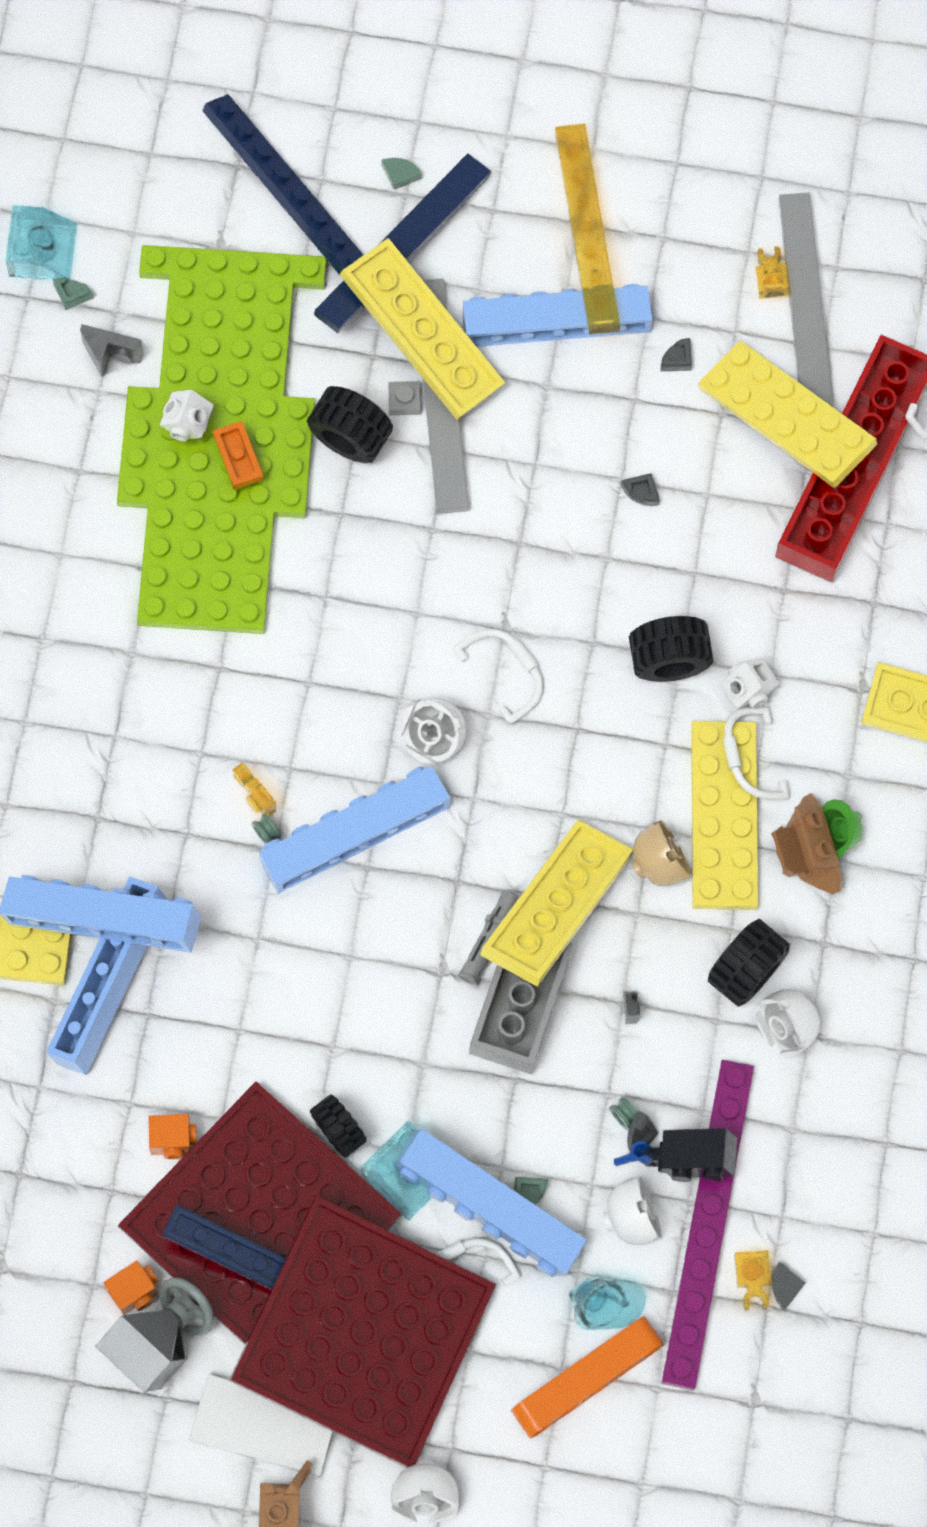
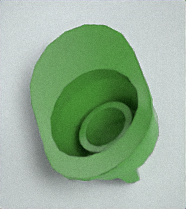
[822,799,863,860]

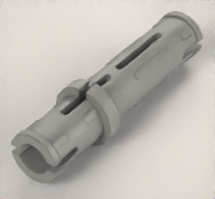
[458,890,519,985]

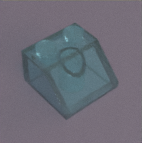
[5,205,77,280]
[361,1121,432,1221]

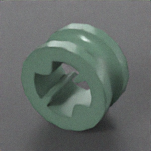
[251,813,281,844]
[609,1097,638,1130]

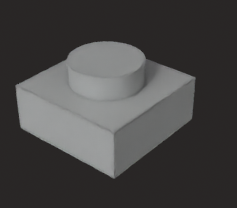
[388,381,420,415]

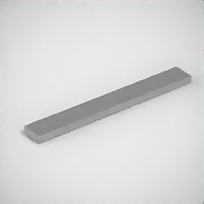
[778,193,834,408]
[423,279,468,514]

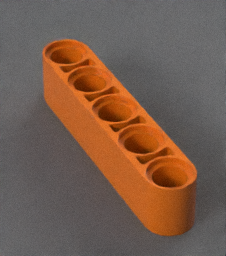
[511,1316,664,1439]

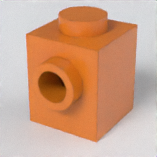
[148,1114,197,1159]
[103,1260,158,1315]

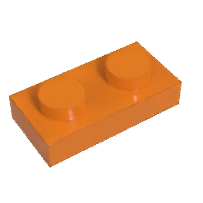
[212,421,263,490]

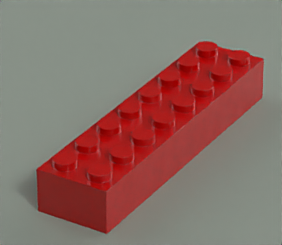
[775,334,927,583]

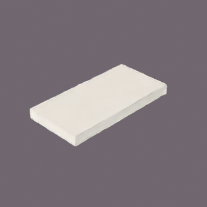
[189,1374,333,1477]

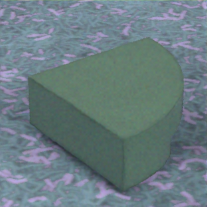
[381,158,422,190]
[52,277,94,310]
[514,1177,548,1205]

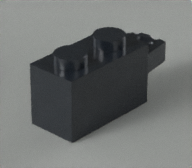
[642,1128,737,1182]

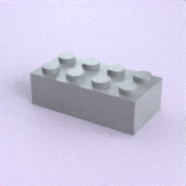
[469,943,573,1075]

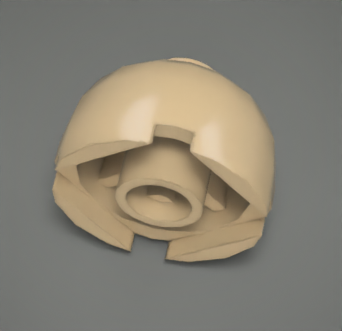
[631,820,691,886]

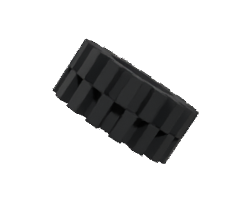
[309,1094,367,1158]

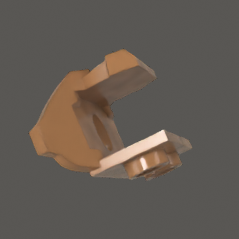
[771,793,843,895]
[259,1460,313,1527]

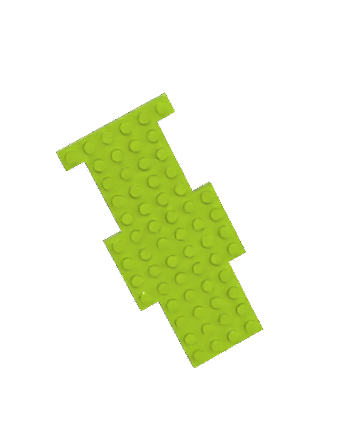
[117,245,326,634]

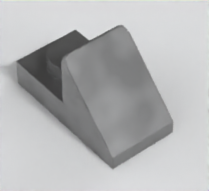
[80,324,143,376]

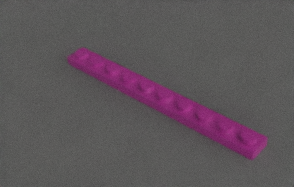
[661,1060,754,1391]

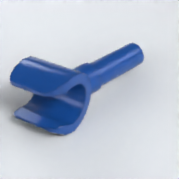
[614,1141,653,1166]

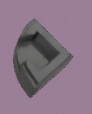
[660,338,692,372]
[621,473,660,506]
[623,991,640,1024]
[627,1111,659,1153]
[772,1262,806,1310]

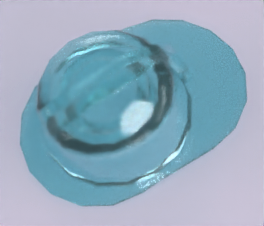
[569,1277,646,1330]

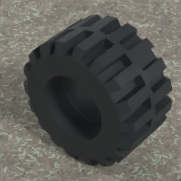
[307,386,394,463]
[629,616,714,682]
[707,919,790,1007]

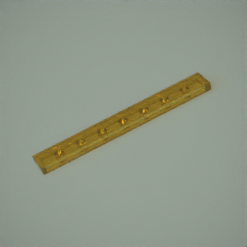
[555,123,620,335]

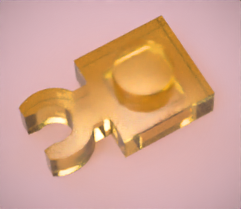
[755,246,790,299]
[232,762,277,817]
[734,1250,771,1311]

